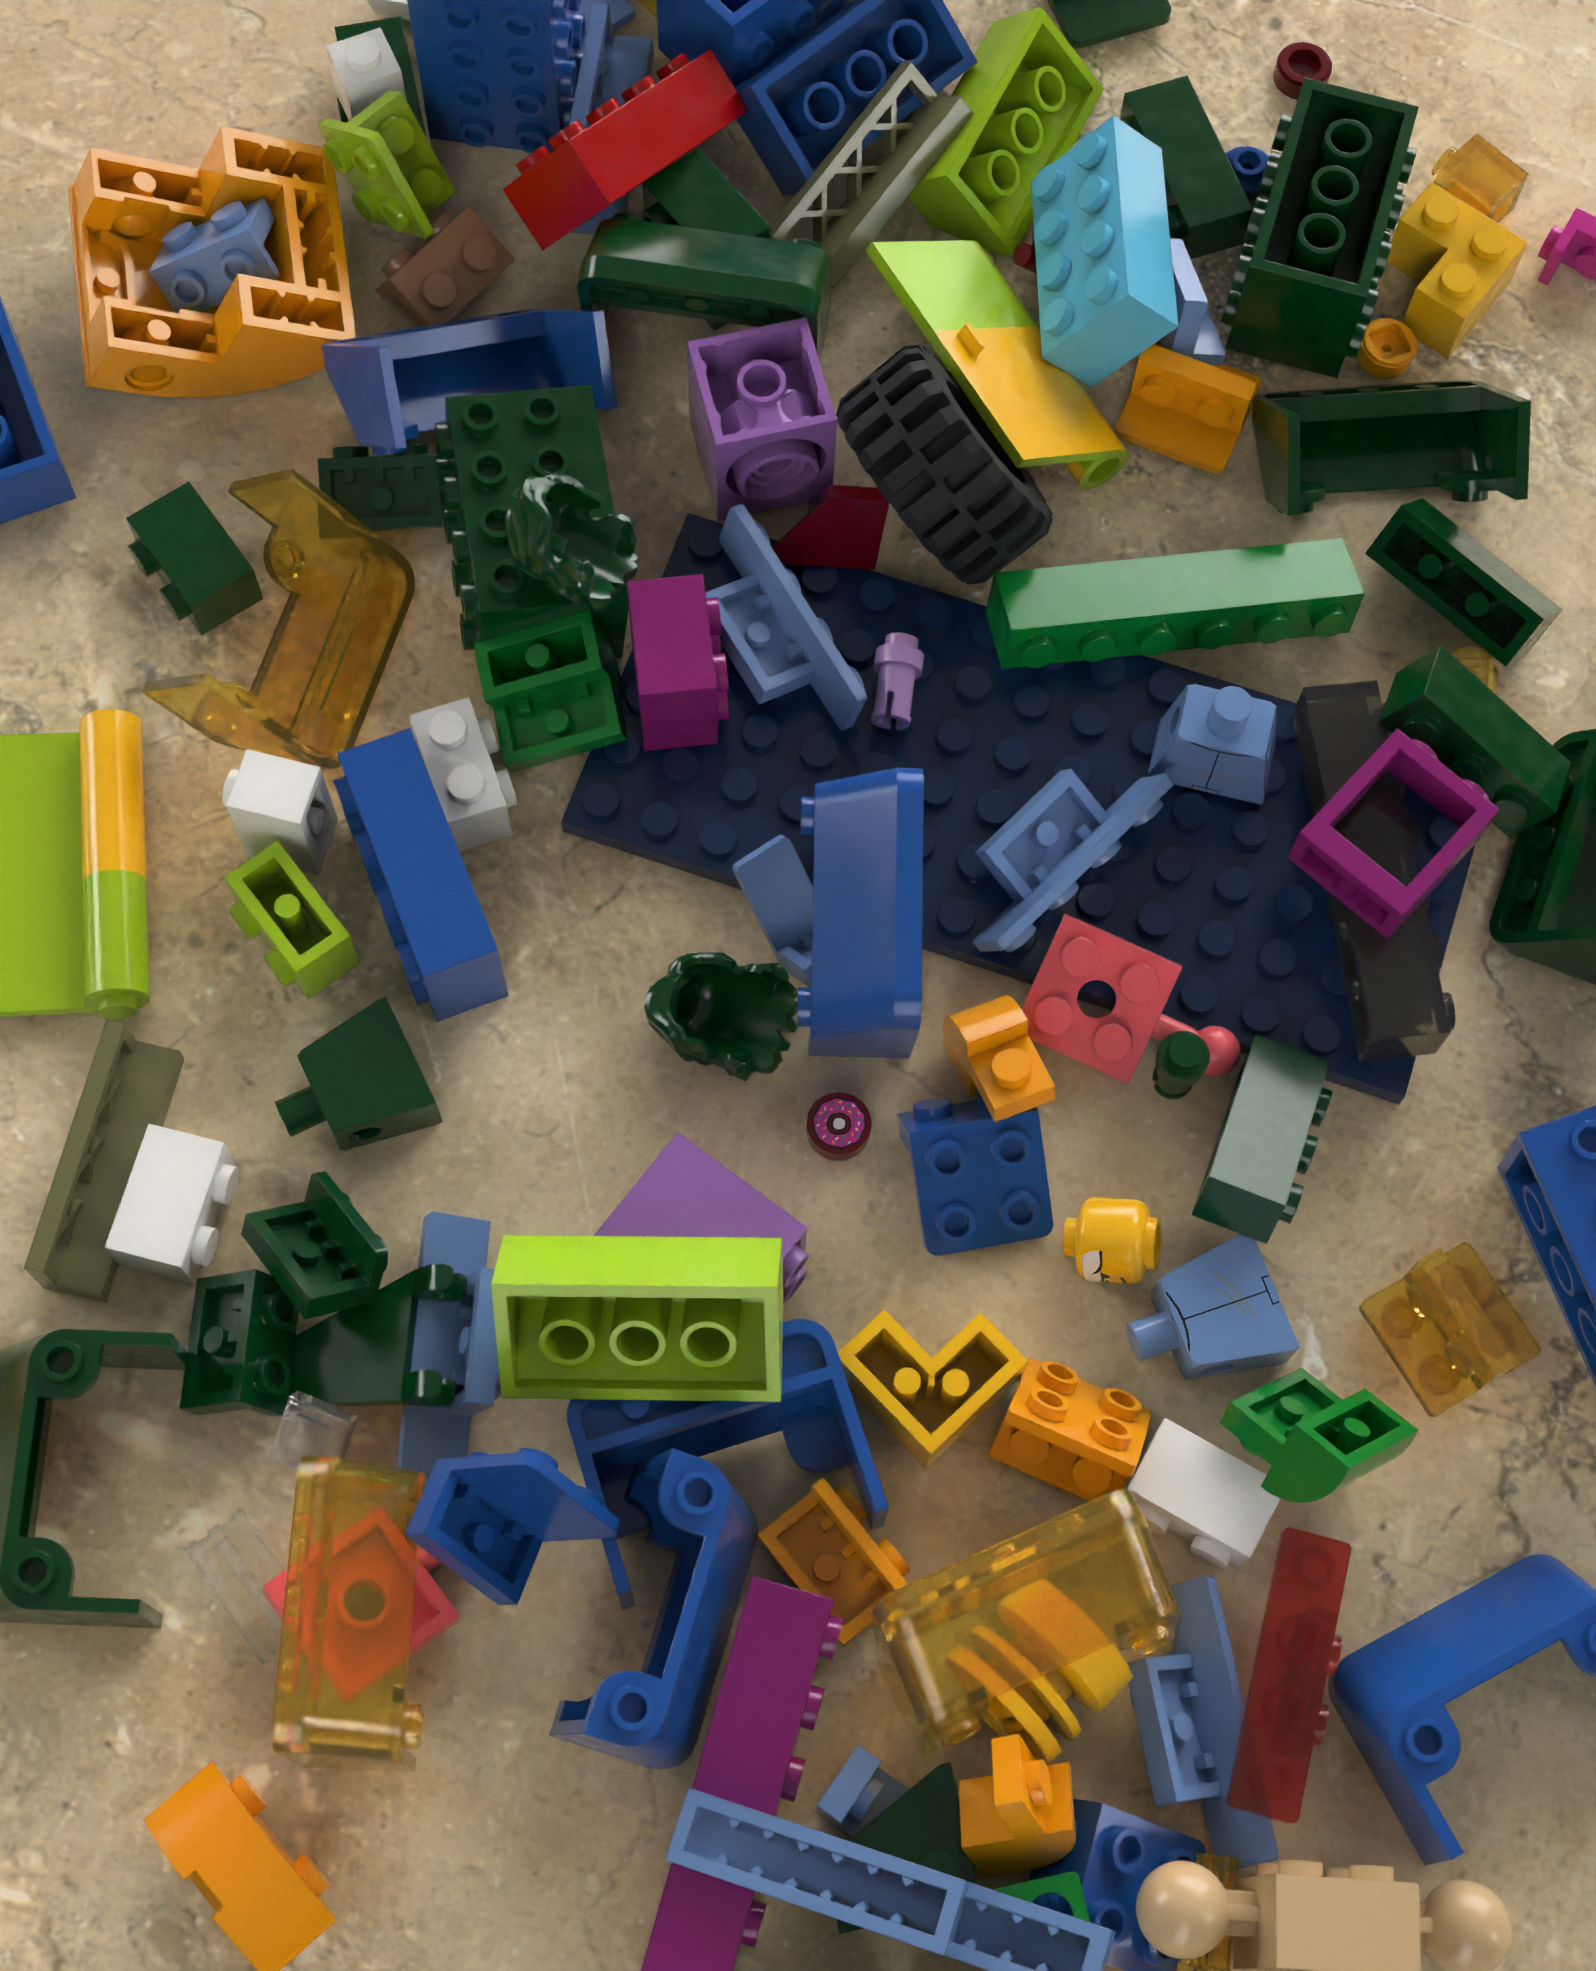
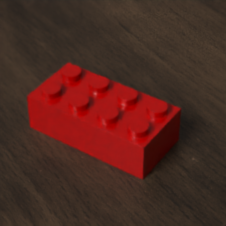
[502,49,749,251]

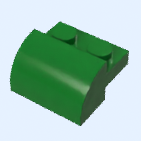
[473,610,628,772]
[1219,1368,1419,1503]

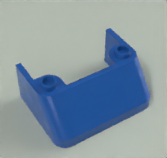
[321,309,617,455]
[797,768,924,1058]
[567,1319,889,1610]
[1328,1554,1596,1865]

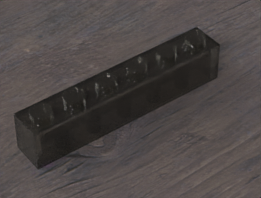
[1292,680,1456,1061]

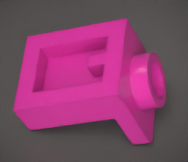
[1538,208,1596,285]

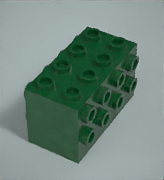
[1221,77,1419,378]
[435,385,629,672]

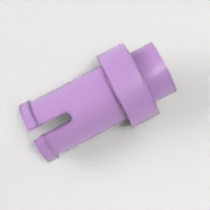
[871,632,924,730]

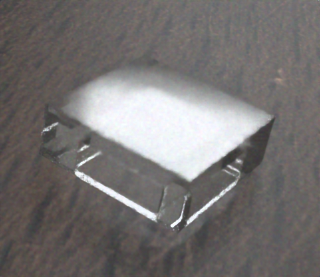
[269,1390,359,1484]

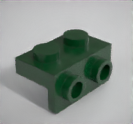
[241,1171,388,1319]

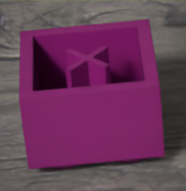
[627,574,729,751]

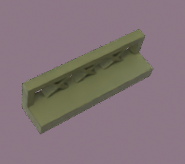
[770,62,974,288]
[24,1019,184,1303]

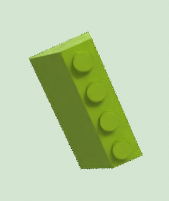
[908,7,1104,257]
[491,1235,783,1402]

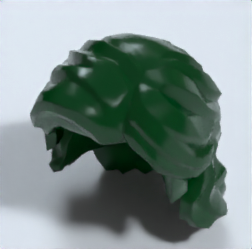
[505,473,638,612]
[644,952,798,1081]

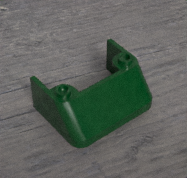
[577,213,832,365]
[1252,380,1531,516]
[1489,729,1596,985]
[0,1329,187,1629]

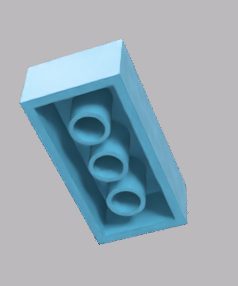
[1031,115,1178,388]

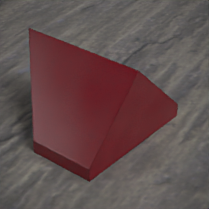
[772,484,889,570]

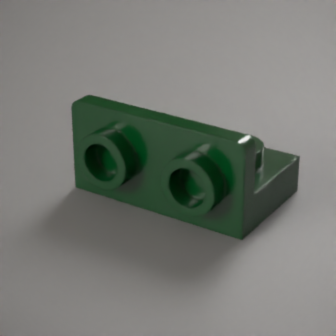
[318,444,444,533]
[180,1269,299,1417]

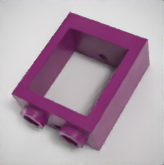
[1288,728,1500,939]

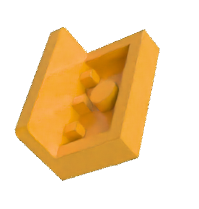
[757,1477,910,1648]

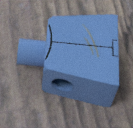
[1147,684,1277,805]
[1126,1234,1300,1379]

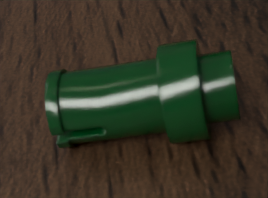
[1152,1031,1210,1099]

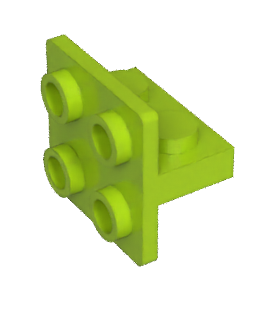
[318,89,456,239]

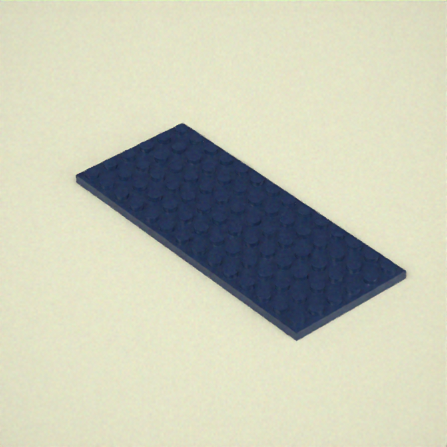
[561,513,1475,1104]

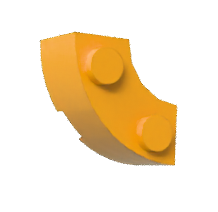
[143,1761,337,1971]

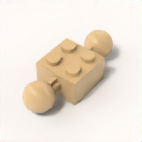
[1136,1860,1513,1971]

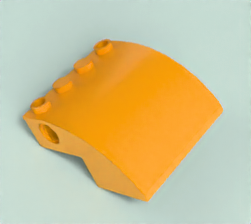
[68,126,356,398]

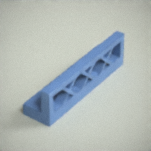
[569,3,654,234]

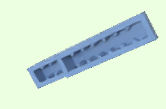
[665,1787,1115,1971]

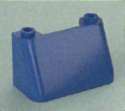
[549,1448,758,1769]

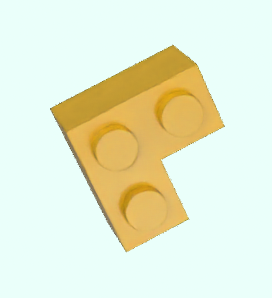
[1387,181,1528,359]
[838,1309,1028,1470]

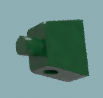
[275,997,443,1150]

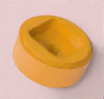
[1357,318,1418,379]

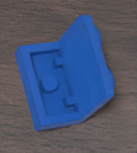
[897,1092,1054,1256]
[405,1448,621,1605]
[1029,1798,1206,1971]

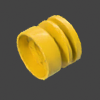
[943,1571,1133,1765]

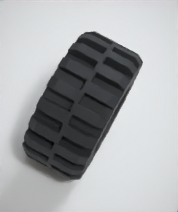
[836,344,1053,585]

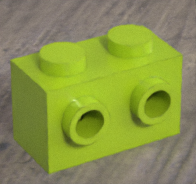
[224,841,361,999]

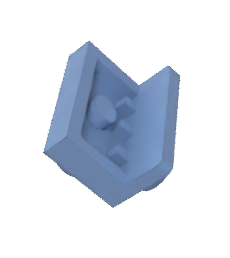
[149,197,279,313]
[1160,238,1226,366]

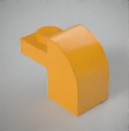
[943,995,1055,1122]
[959,1734,1076,1878]

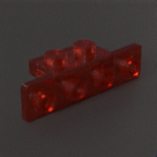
[1226,1527,1351,1824]

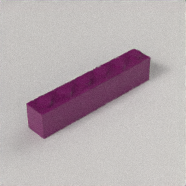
[641,1576,844,1971]

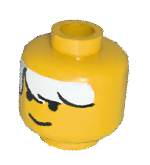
[1063,1196,1162,1285]

